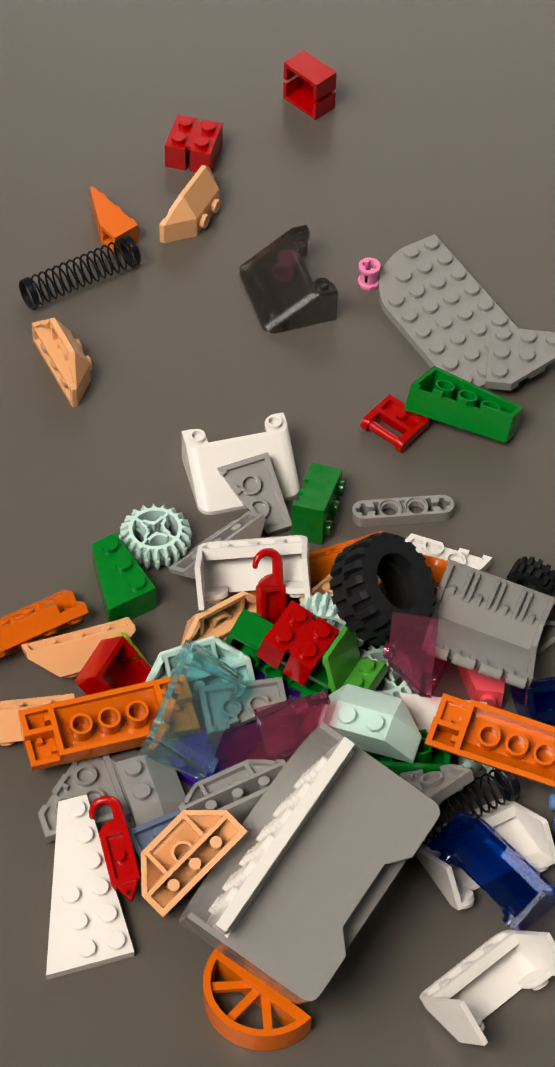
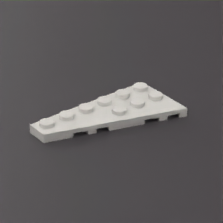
[46,794,134,980]

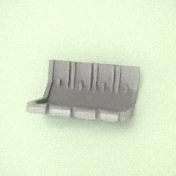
[421,559,555,689]

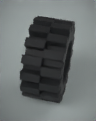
[506,556,555,596]

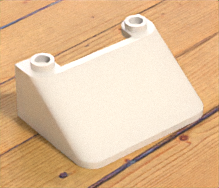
[181,413,300,515]
[415,798,555,911]

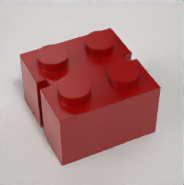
[283,50,337,120]
[164,115,223,172]
[256,600,340,686]
[74,636,152,695]

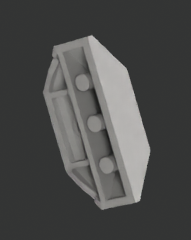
[168,511,265,579]
[109,748,186,828]
[179,759,286,825]

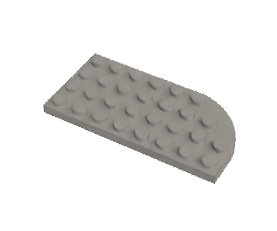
[378,234,519,390]

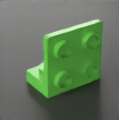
[322,623,388,693]

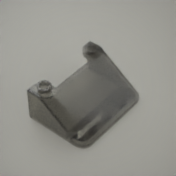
[239,225,338,334]

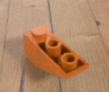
[90,186,139,254]

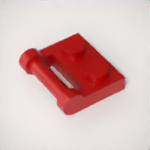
[360,394,430,453]

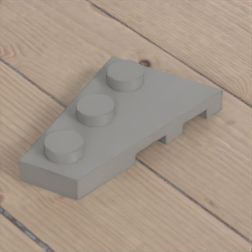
[217,452,292,536]
[198,677,287,740]

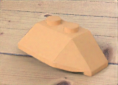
[159,165,221,243]
[32,317,93,408]
[181,591,256,645]
[21,617,136,678]
[0,693,75,746]
[140,810,248,917]

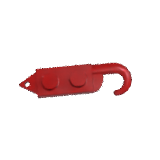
[252,548,286,624]
[89,795,141,902]

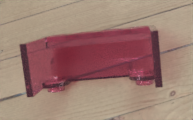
[383,587,447,698]
[209,691,331,771]

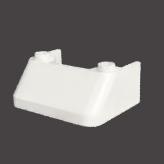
[194,535,311,610]
[419,930,555,1046]

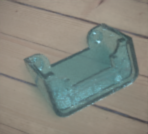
[139,639,247,780]

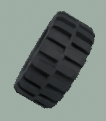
[329,532,437,646]

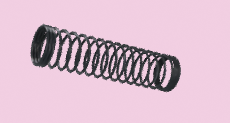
[19,235,141,309]
[422,768,521,845]

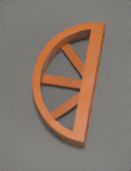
[203,949,312,1051]

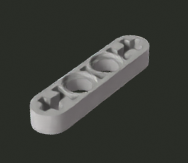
[351,495,454,527]

